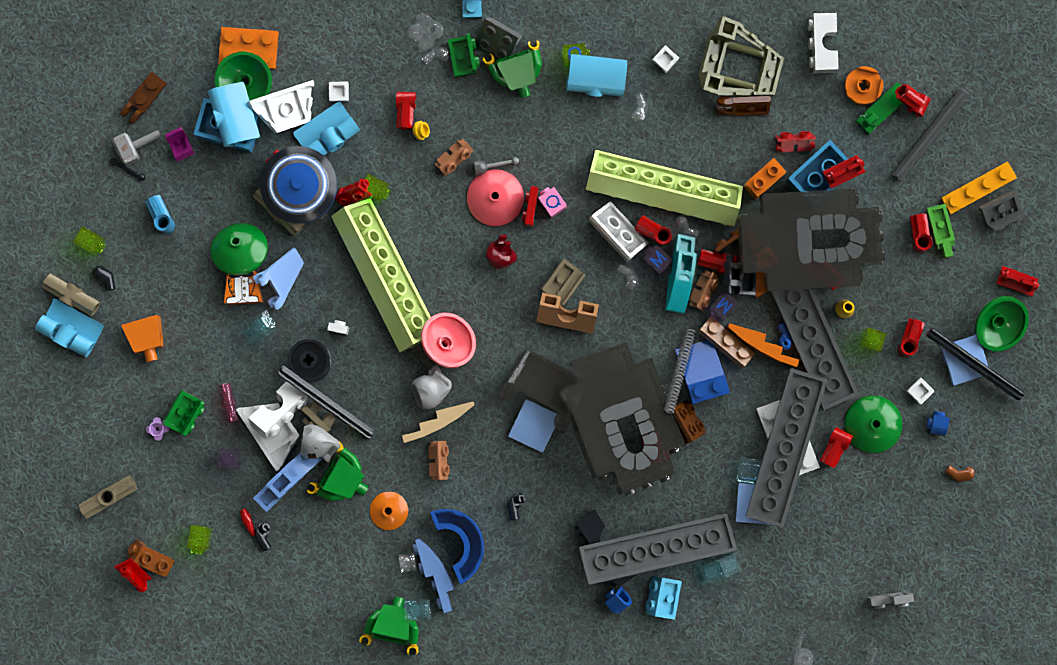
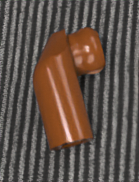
[944,465,975,482]

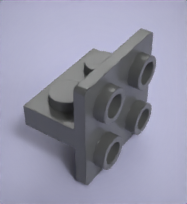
[475,17,523,59]

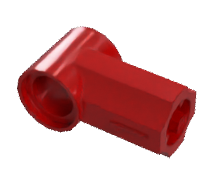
[895,84,931,117]
[396,92,416,130]
[909,213,932,253]
[634,215,672,246]
[697,249,737,275]
[897,318,925,358]
[820,427,853,469]

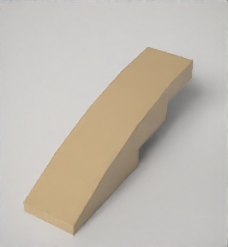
[402,402,474,443]

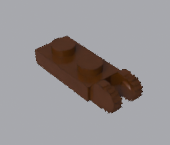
[120,72,167,124]
[716,96,771,116]

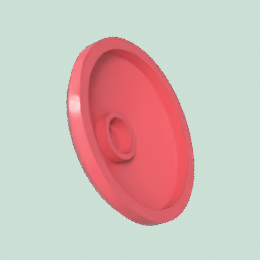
[467,170,524,226]
[421,313,476,368]

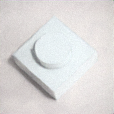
[652,45,679,73]
[329,82,349,102]
[327,320,349,335]
[906,378,935,405]

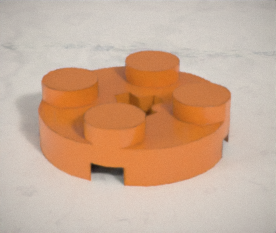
[844,66,883,105]

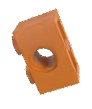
[743,158,786,200]

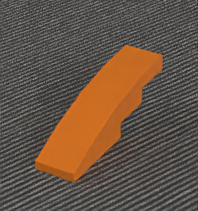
[727,323,799,368]

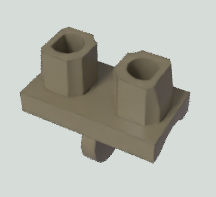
[301,401,336,433]

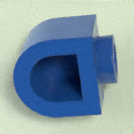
[926,411,950,436]
[605,586,632,614]

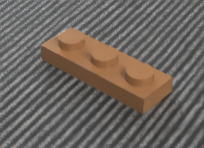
[698,317,755,369]

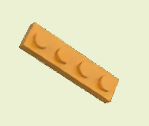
[940,161,1017,215]

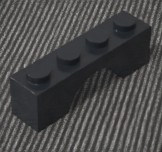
[574,509,637,587]

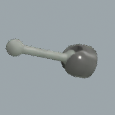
[473,157,519,176]

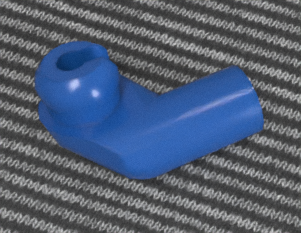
[777,323,792,350]

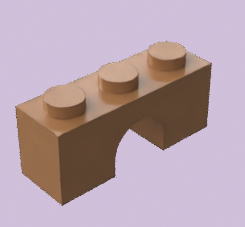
[536,293,599,334]

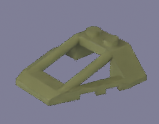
[699,16,784,96]

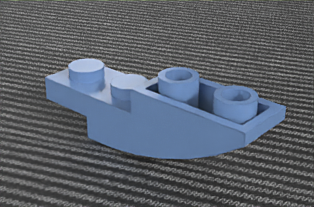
[253,453,323,512]
[413,538,454,613]

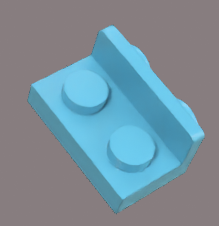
[646,576,682,619]

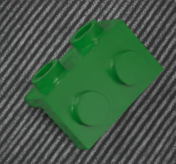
[448,33,480,78]
[162,390,204,437]

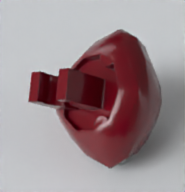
[486,235,517,269]

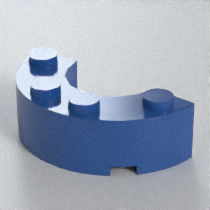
[430,508,485,584]

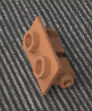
[435,139,473,176]
[689,270,719,312]
[428,441,450,480]

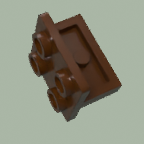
[661,400,706,448]

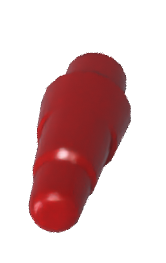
[239,508,256,537]

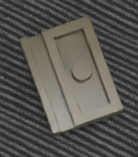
[541,258,586,306]

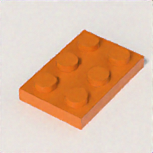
[218,27,279,70]

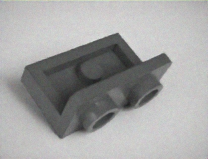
[979,191,1027,231]

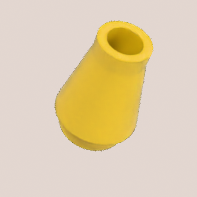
[835,299,854,318]

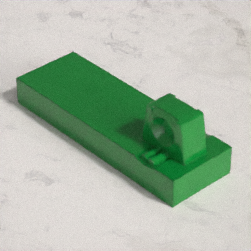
[855,82,902,135]

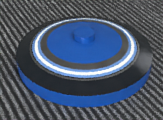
[260,146,337,223]

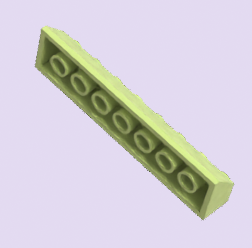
[586,150,743,226]
[331,198,431,352]

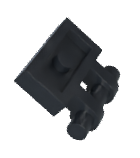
[723,255,757,295]

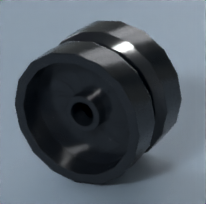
[288,339,332,382]

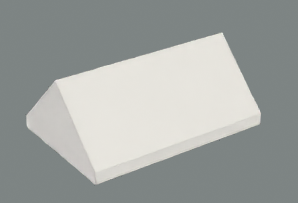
[589,201,649,263]

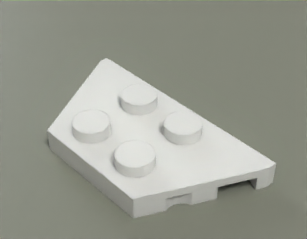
[247,80,314,133]
[236,403,300,471]

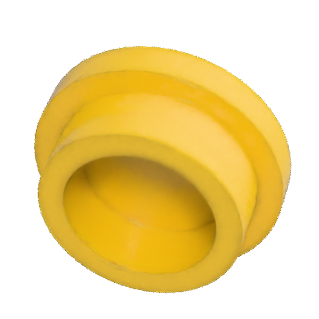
[413,121,430,140]

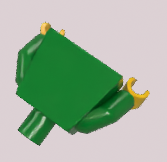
[483,40,542,98]
[307,441,368,501]
[359,597,419,655]

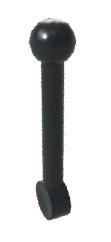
[110,158,145,181]

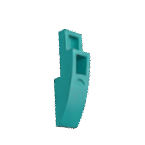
[665,234,697,314]

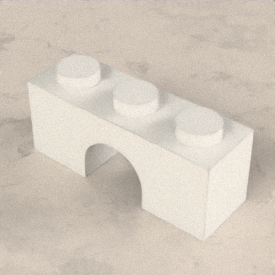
[808,13,838,74]
[249,382,307,440]

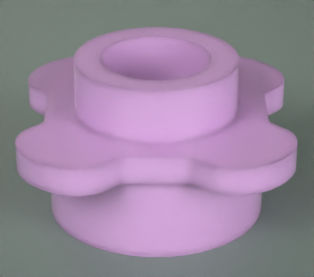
[146,417,169,440]

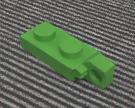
[926,204,955,259]

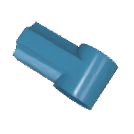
[145,195,175,234]

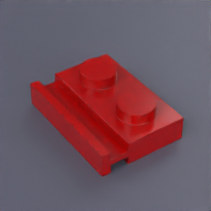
[522,186,538,228]

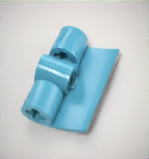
[566,54,627,97]
[207,82,260,147]
[293,101,360,155]
[35,298,104,358]

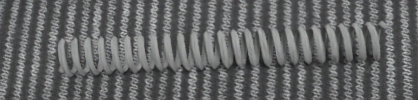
[664,329,696,414]

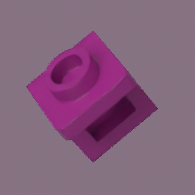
[165,127,195,162]

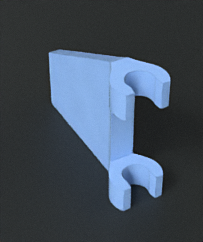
[253,247,304,310]

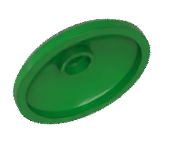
[215,51,272,101]
[211,223,268,276]
[975,296,1029,351]
[844,396,902,453]

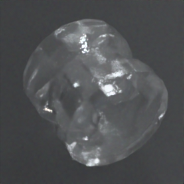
[399,552,417,574]

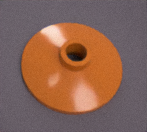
[370,492,408,530]

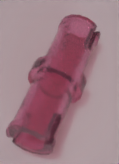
[219,383,239,423]

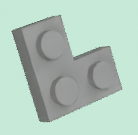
[867,591,914,609]

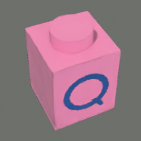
[538,187,567,218]

